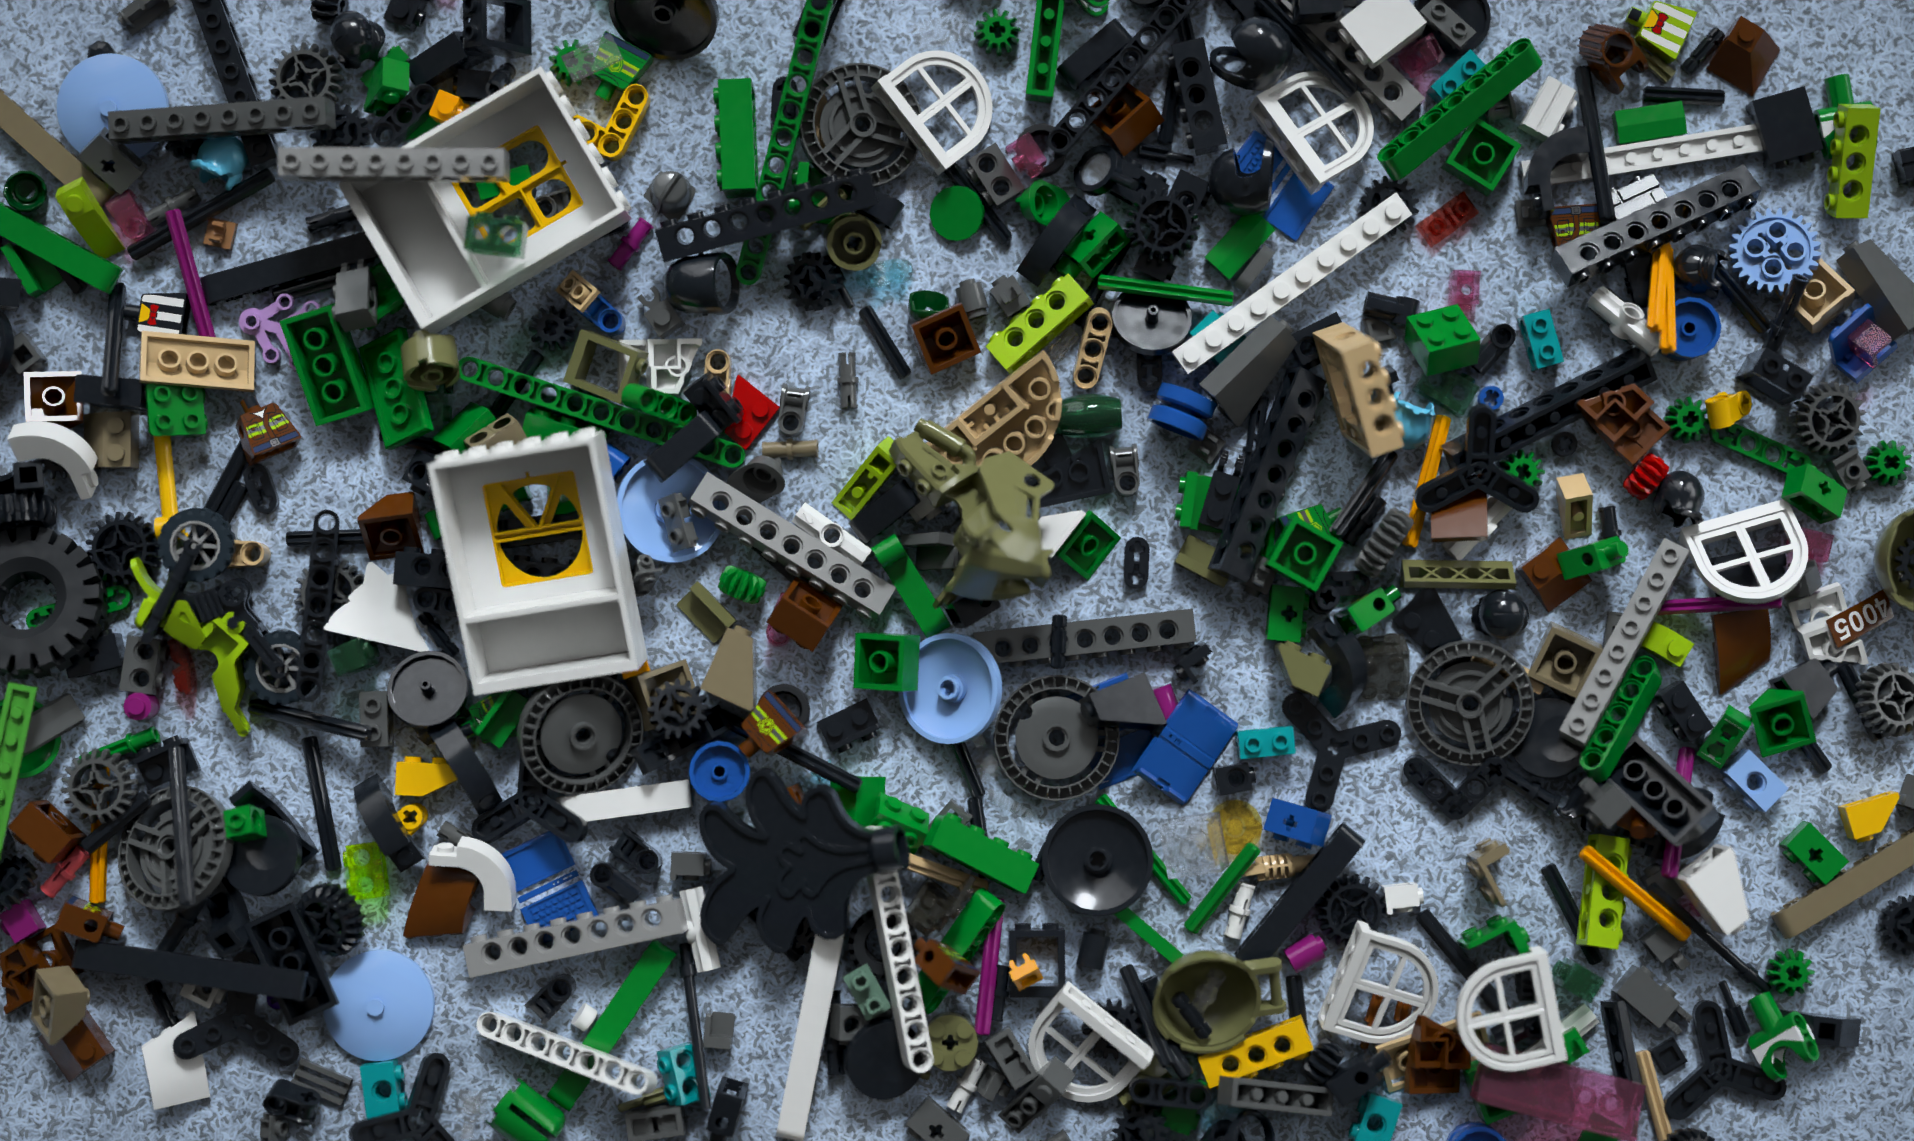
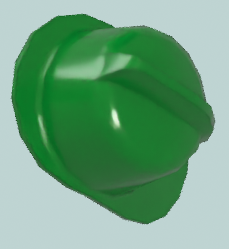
[1015,179,1070,226]

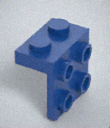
[1828,303,1898,384]

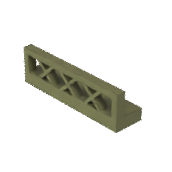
[1399,559,1516,589]

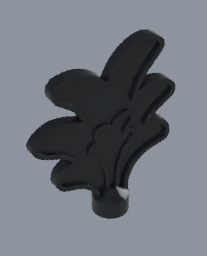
[699,767,910,953]

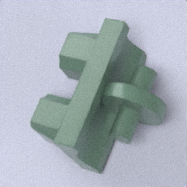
[843,963,891,1021]

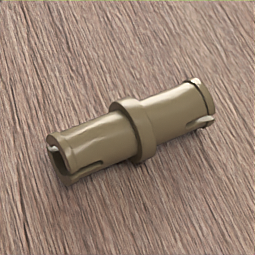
[762,438,819,460]

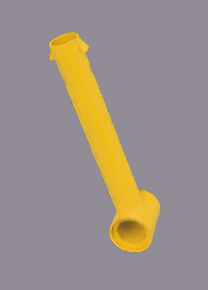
[153,436,188,540]

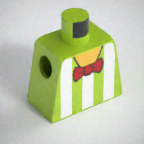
[1625,1,1697,64]

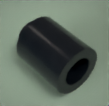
[1076,927,1110,970]

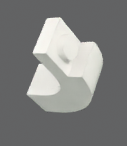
[7,421,98,500]
[429,836,516,912]

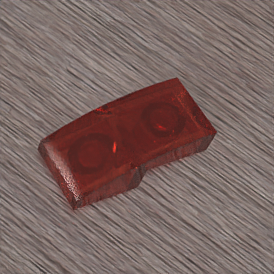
[1415,191,1479,248]
[167,638,197,695]

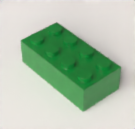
[713,78,759,198]
[279,303,374,426]

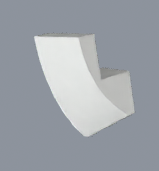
[617,338,702,394]
[1785,582,1869,665]
[141,1011,210,1110]

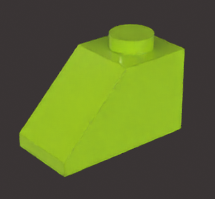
[1640,621,1694,667]

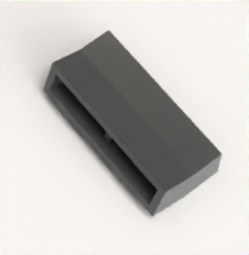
[23,693,86,758]

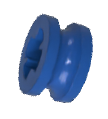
[1477,386,1504,410]

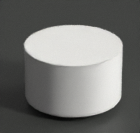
[571,1003,597,1032]

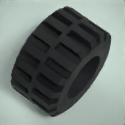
[848,909,918,980]

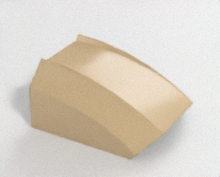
[1773,258,1855,334]

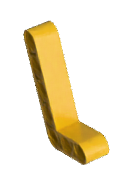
[573,84,651,161]

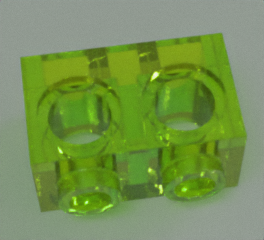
[343,841,390,901]

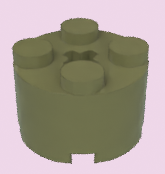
[824,213,882,271]
[401,330,460,391]
[927,1012,978,1071]

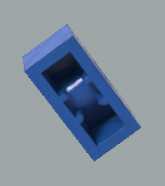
[1264,798,1332,849]

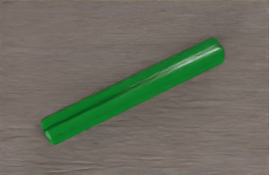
[1184,842,1261,934]

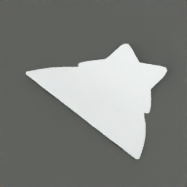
[324,562,429,652]

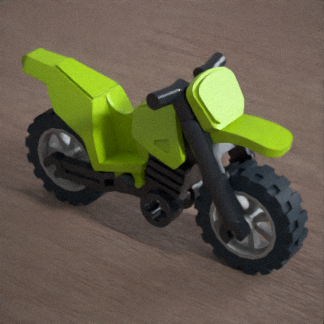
[130,508,320,737]

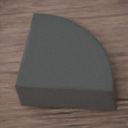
[1363,318,1397,344]

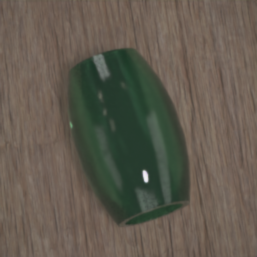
[1056,394,1122,438]

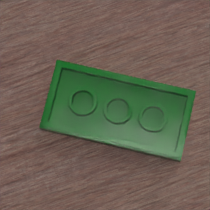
[359,327,434,450]

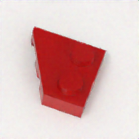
[724,375,780,450]

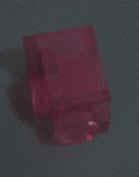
[1398,32,1445,79]
[1005,132,1047,179]
[1448,270,1481,312]
[1786,527,1834,563]

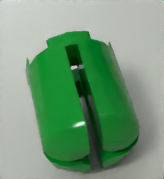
[484,1078,565,1141]

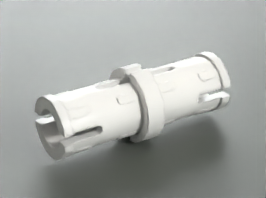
[1224,881,1256,939]
[946,1056,988,1113]

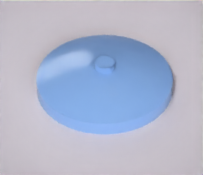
[57,54,169,164]
[616,459,725,564]
[898,633,1002,744]
[323,950,435,1061]

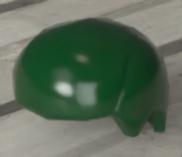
[3,171,47,213]
[908,290,949,322]

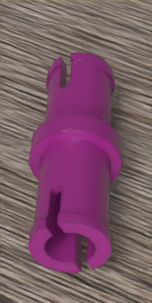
[607,217,654,271]

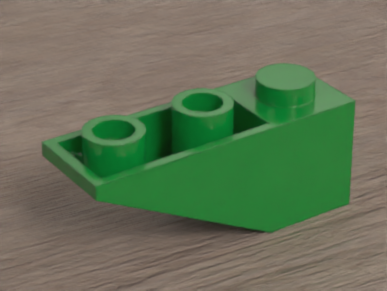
[522,406,610,441]

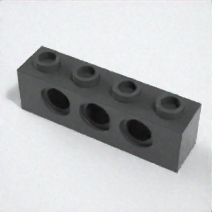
[1217,1076,1334,1117]

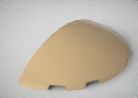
[926,350,1062,466]

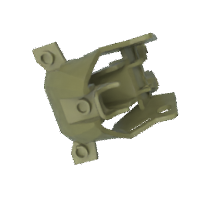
[889,418,1054,609]

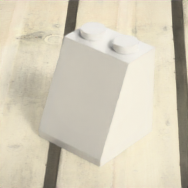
[1338,0,1427,69]
[1674,844,1750,935]

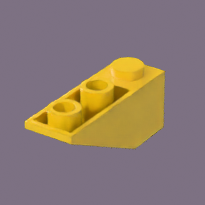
[395,756,483,796]

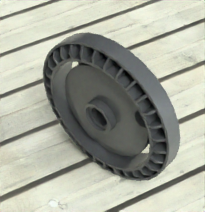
[799,63,921,188]
[1406,640,1535,766]
[517,675,644,795]
[994,675,1120,801]
[118,786,233,912]

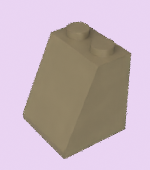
[700,625,757,711]

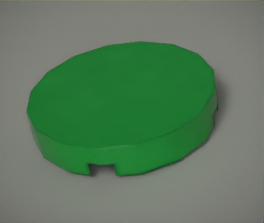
[930,186,985,241]

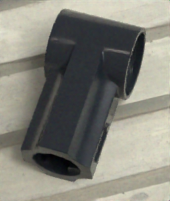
[1362,291,1420,326]
[1470,324,1516,376]
[590,861,643,908]
[1490,1003,1543,1050]

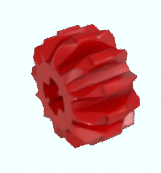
[1623,453,1669,500]

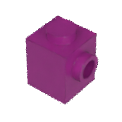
[0,899,47,943]

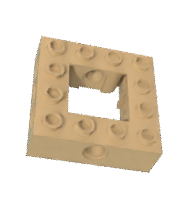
[1312,322,1405,457]

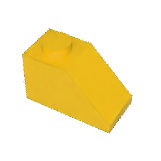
[1838,791,1900,843]

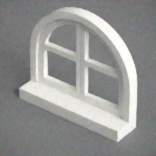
[871,50,993,175]
[1248,71,1374,195]
[1679,499,1808,604]
[1317,920,1439,1044]
[1455,946,1567,1071]
[1028,981,1154,1102]

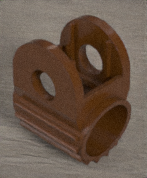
[1577,23,1648,95]

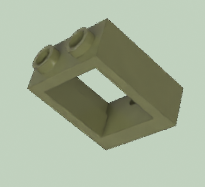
[563,329,649,404]

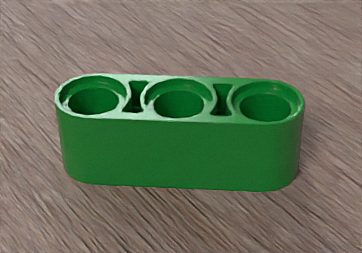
[621,383,697,426]

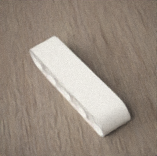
[556,779,693,822]

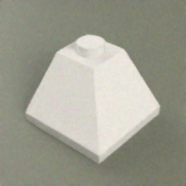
[1039,510,1086,559]

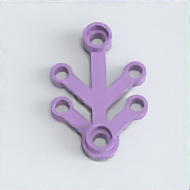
[239,294,321,370]

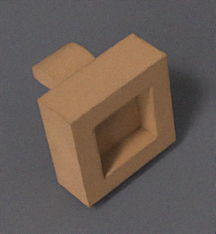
[203,218,238,251]

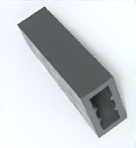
[1836,239,1914,343]
[1199,315,1297,427]

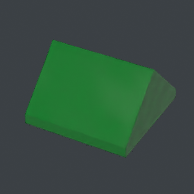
[432,402,497,454]
[1054,510,1121,581]
[1748,689,1817,758]
[830,776,886,827]

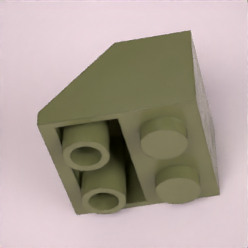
[1273,641,1332,697]

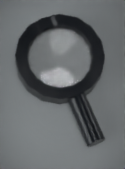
[1074,145,1139,196]

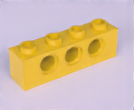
[1197,1014,1314,1090]

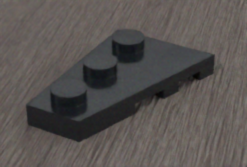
[1025,438,1112,510]
[1392,588,1472,669]

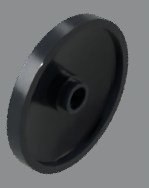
[609,0,719,60]
[1042,804,1153,916]

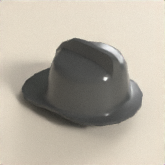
[643,171,696,221]
[726,455,785,503]

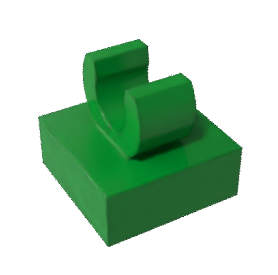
[1562,1027,1590,1066]

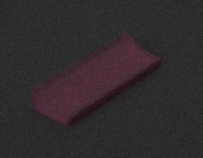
[1470,1042,1646,1141]

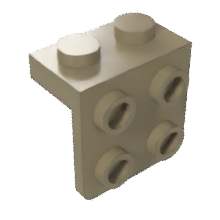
[1466,838,1511,908]

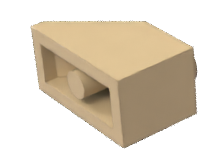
[1556,473,1593,539]

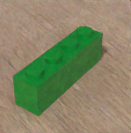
[1025,0,1065,103]
[923,812,1039,894]

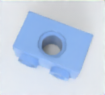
[1720,749,1789,812]

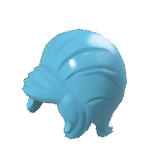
[189,137,248,191]
[1393,392,1435,450]

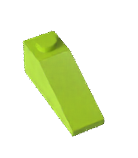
[55,176,126,259]
[831,436,897,520]

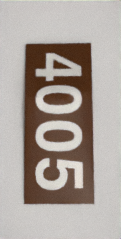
[1826,589,1894,648]

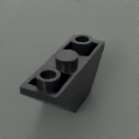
[1779,1009,1861,1047]

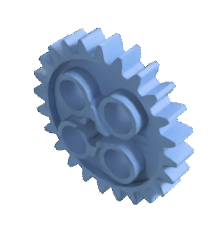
[1729,208,1821,296]

